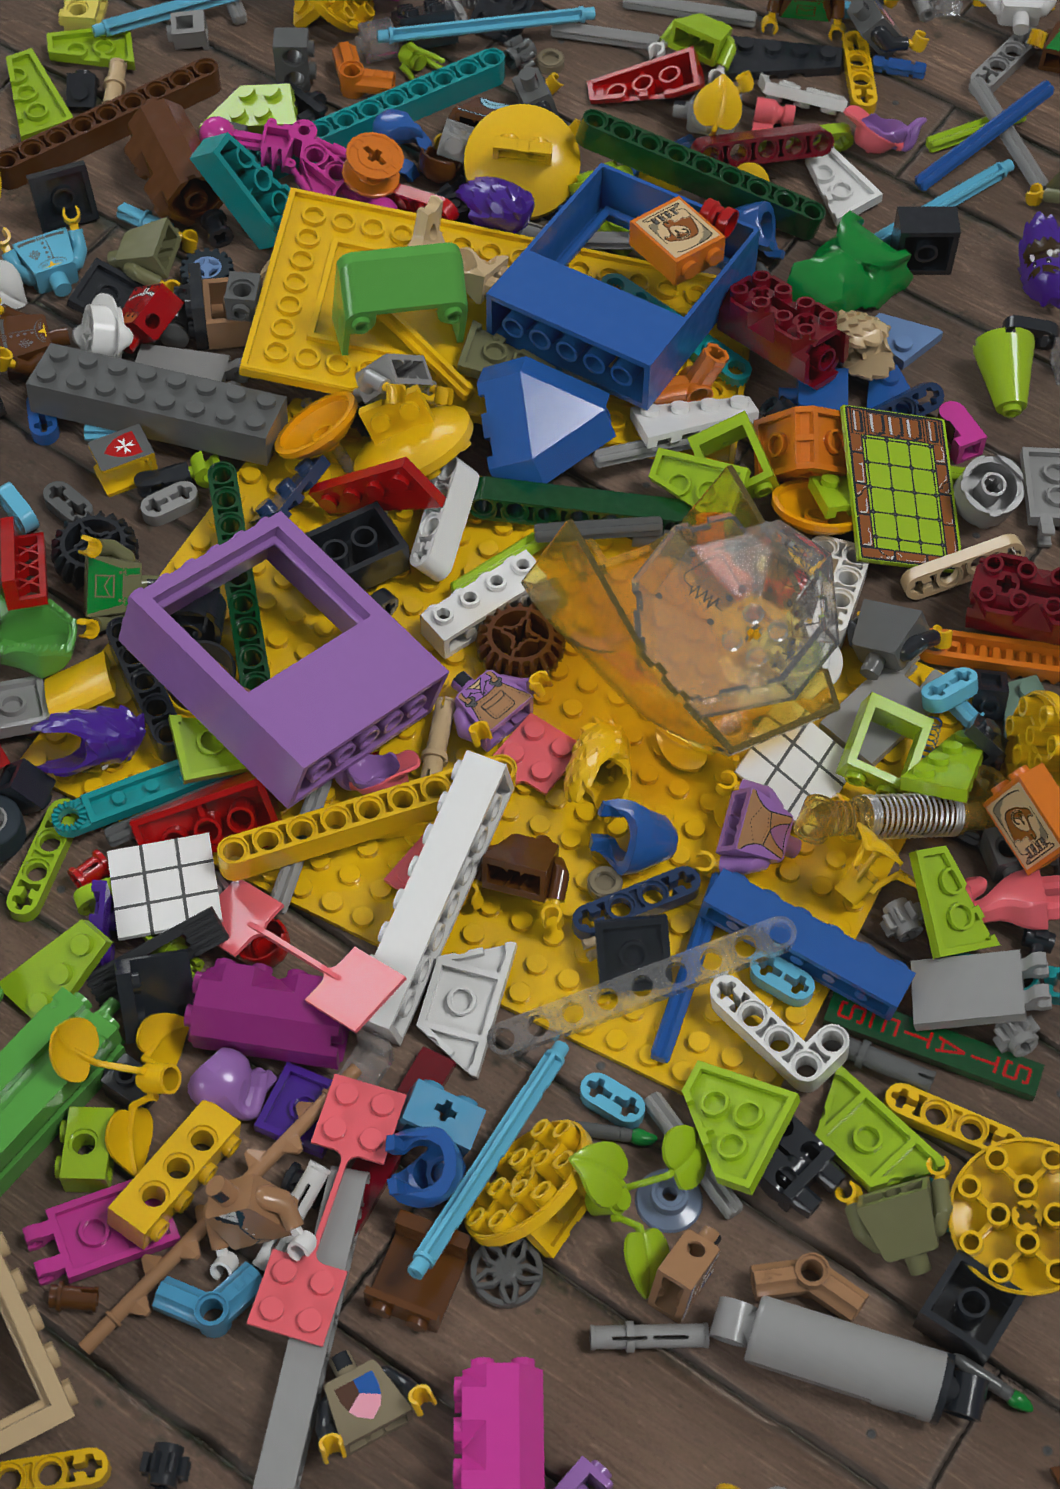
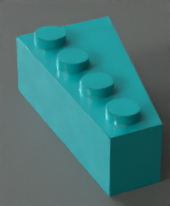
[189,132,290,250]

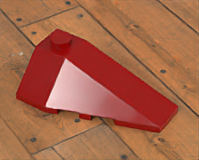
[587,46,705,104]
[129,771,282,853]

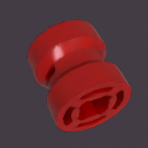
[699,198,739,239]

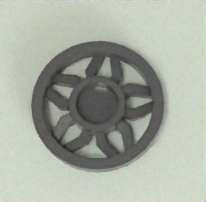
[471,1238,543,1309]

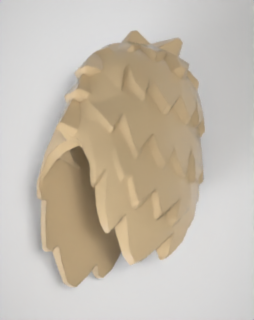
[837,309,895,381]

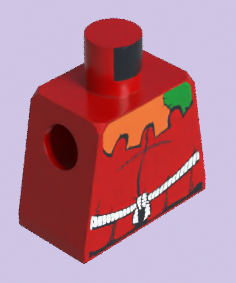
[122,283,184,354]

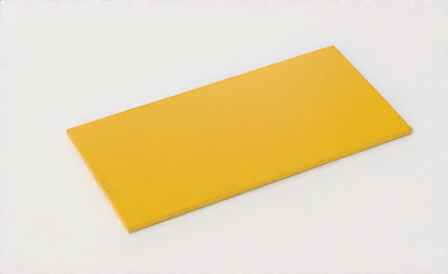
[239,187,750,464]

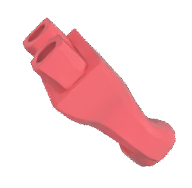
[965,869,1060,930]

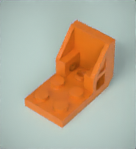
[754,405,847,482]

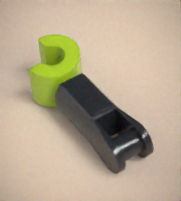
[134,450,220,498]

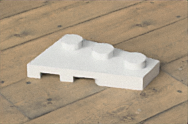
[758,73,848,115]
[805,147,883,227]

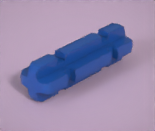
[872,55,926,80]

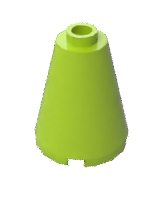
[973,327,1035,418]

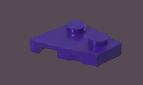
[89,880,117,970]

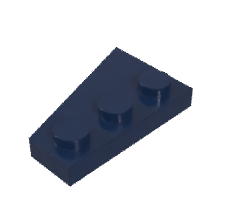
[249,454,331,526]

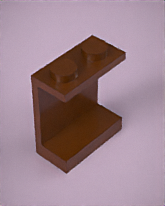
[363,1209,472,1333]

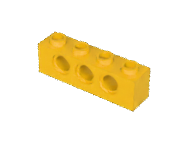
[107,1100,242,1250]

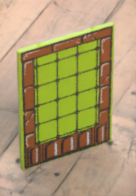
[840,405,961,573]

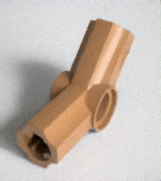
[749,1252,869,1323]

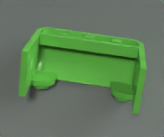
[332,242,468,356]

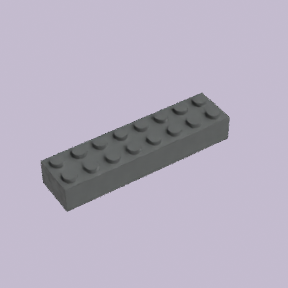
[26,343,288,466]

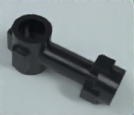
[1021,928,1056,988]

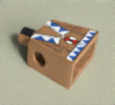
[647,1226,721,1324]

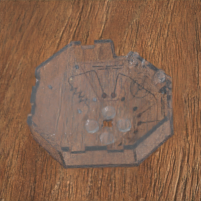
[631,512,840,719]

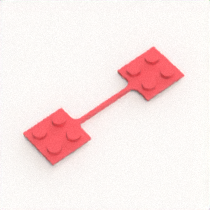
[384,713,576,890]
[217,880,406,1033]
[247,1073,407,1348]

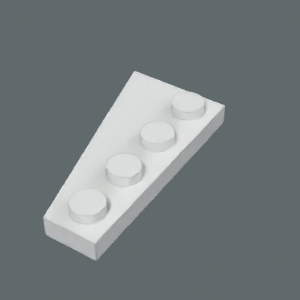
[630,395,759,449]

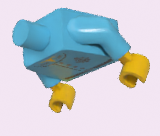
[0,205,87,297]

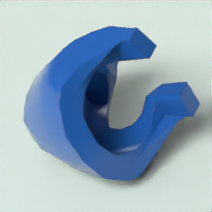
[372,109,433,182]
[735,201,786,260]
[589,798,678,875]
[385,1126,466,1208]

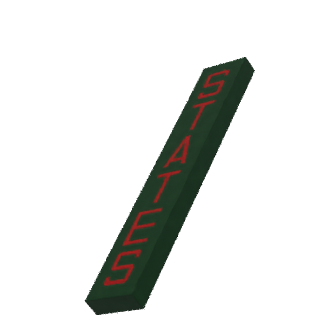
[822,991,1045,1102]

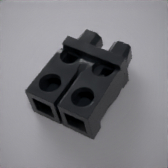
[758,1115,846,1219]

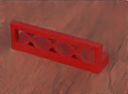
[0,516,48,611]

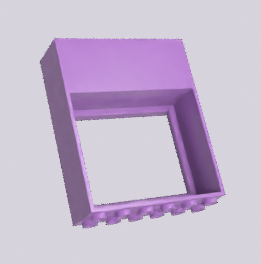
[118,511,449,809]

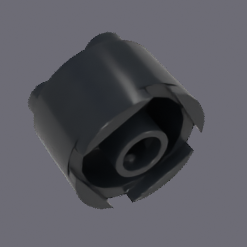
[170,587,227,644]

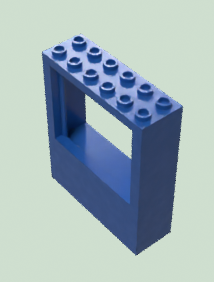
[486,163,760,410]

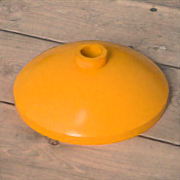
[274,391,358,460]
[771,479,853,536]

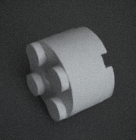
[953,455,1025,529]

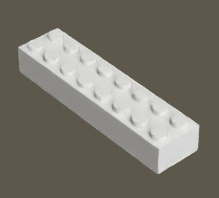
[360,750,514,1046]

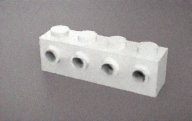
[420,550,550,659]

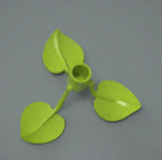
[568,1125,707,1299]

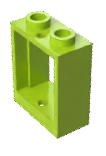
[687,410,780,506]
[835,692,934,800]

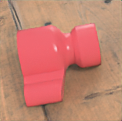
[752,96,796,131]

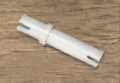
[252,1160,331,1272]

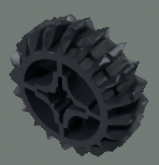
[50,510,139,590]

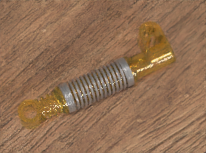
[793,765,1006,845]

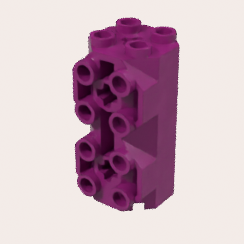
[184,958,350,1069]

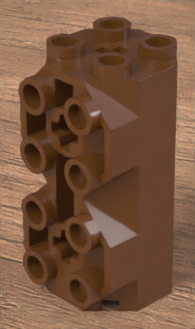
[124,97,224,227]

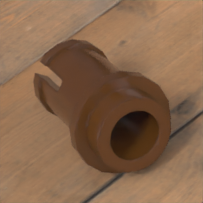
[48,1281,100,1313]

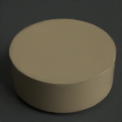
[537,48,564,75]
[587,866,623,900]

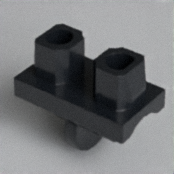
[290,83,328,122]

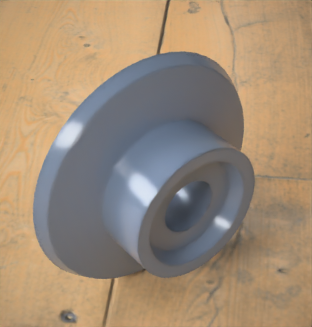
[635,1168,703,1233]

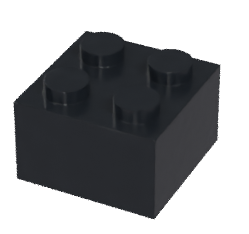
[890,206,961,275]
[912,1250,1026,1367]

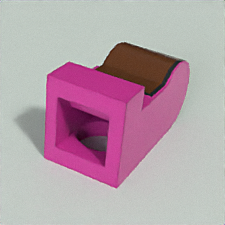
[937,401,987,465]

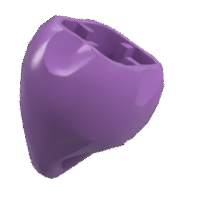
[188,1047,278,1121]

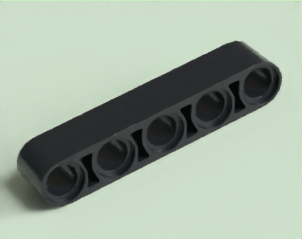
[106,616,178,763]

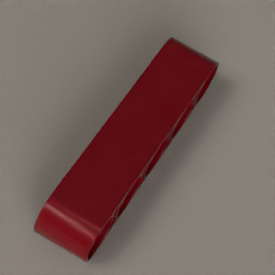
[691,123,834,167]

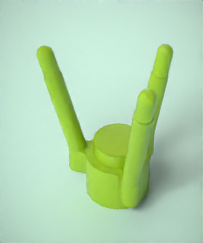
[398,41,445,81]

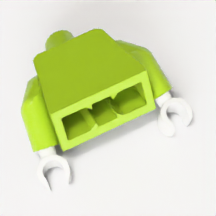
[648,13,736,84]

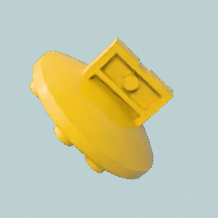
[293,0,375,33]
[464,104,581,220]
[353,384,473,480]
[999,690,1060,788]
[464,1119,593,1258]
[948,1137,1060,1297]

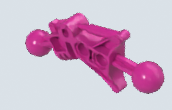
[199,116,398,209]

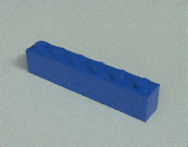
[699,868,916,1022]

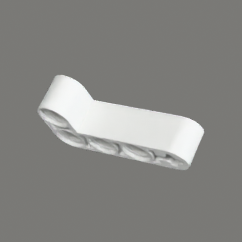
[410,457,479,582]
[805,535,869,650]
[710,974,850,1093]

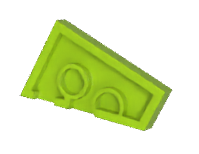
[909,845,1000,959]
[0,919,113,1018]

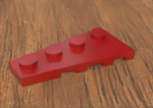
[308,457,446,514]

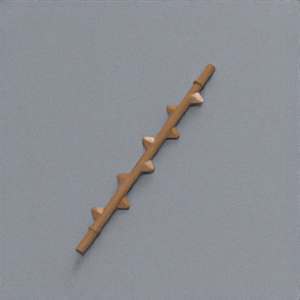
[78,1063,362,1355]

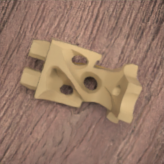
[408,195,509,304]

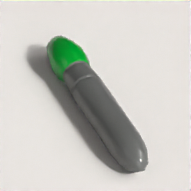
[575,1121,658,1146]
[953,1353,1034,1413]

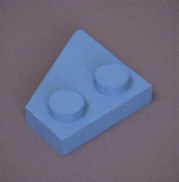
[875,313,943,370]

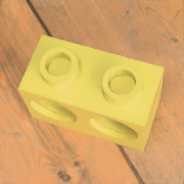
[59,0,108,31]

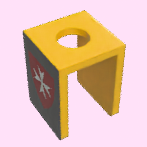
[88,424,158,497]

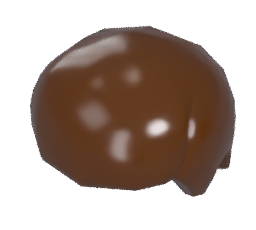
[419,146,462,183]

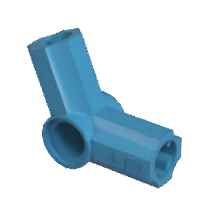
[152,1261,263,1338]

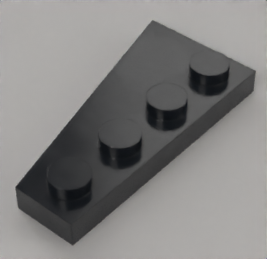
[727,36,843,82]

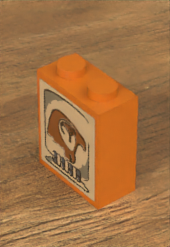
[629,196,726,286]
[982,763,1060,876]

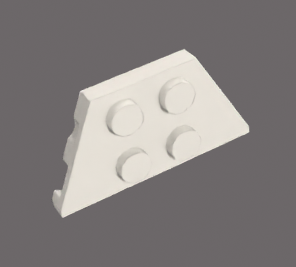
[416,942,518,1079]

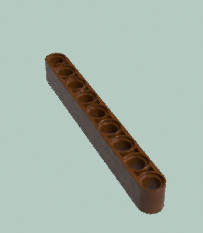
[0,58,221,190]

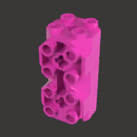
[453,1357,545,1489]

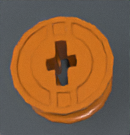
[342,132,404,198]

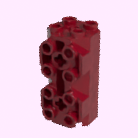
[717,270,850,390]
[965,552,1060,646]

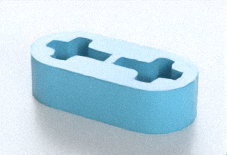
[0,482,40,535]
[921,667,978,713]
[749,952,815,1007]
[580,1073,645,1129]

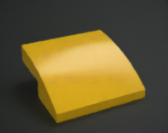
[44,651,117,715]

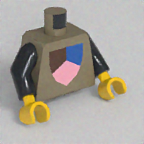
[315,1350,437,1464]

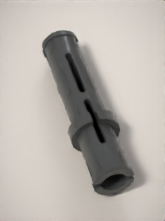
[825,1037,937,1093]

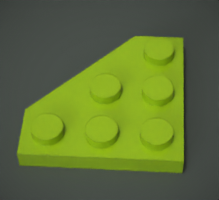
[682,1060,800,1196]

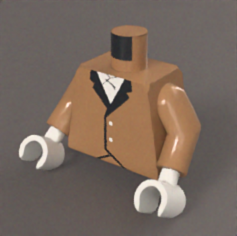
[203,1174,317,1280]

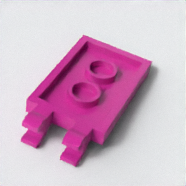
[22,1179,181,1286]

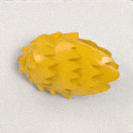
[563,716,632,824]

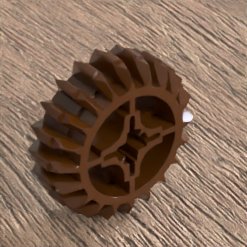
[475,601,566,678]

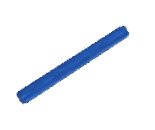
[914,80,1054,191]
[651,872,720,1063]

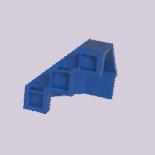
[477,356,616,483]

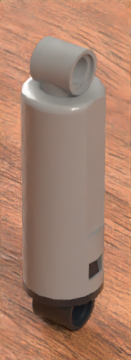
[709,1296,990,1425]

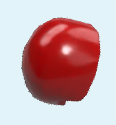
[239,918,290,968]

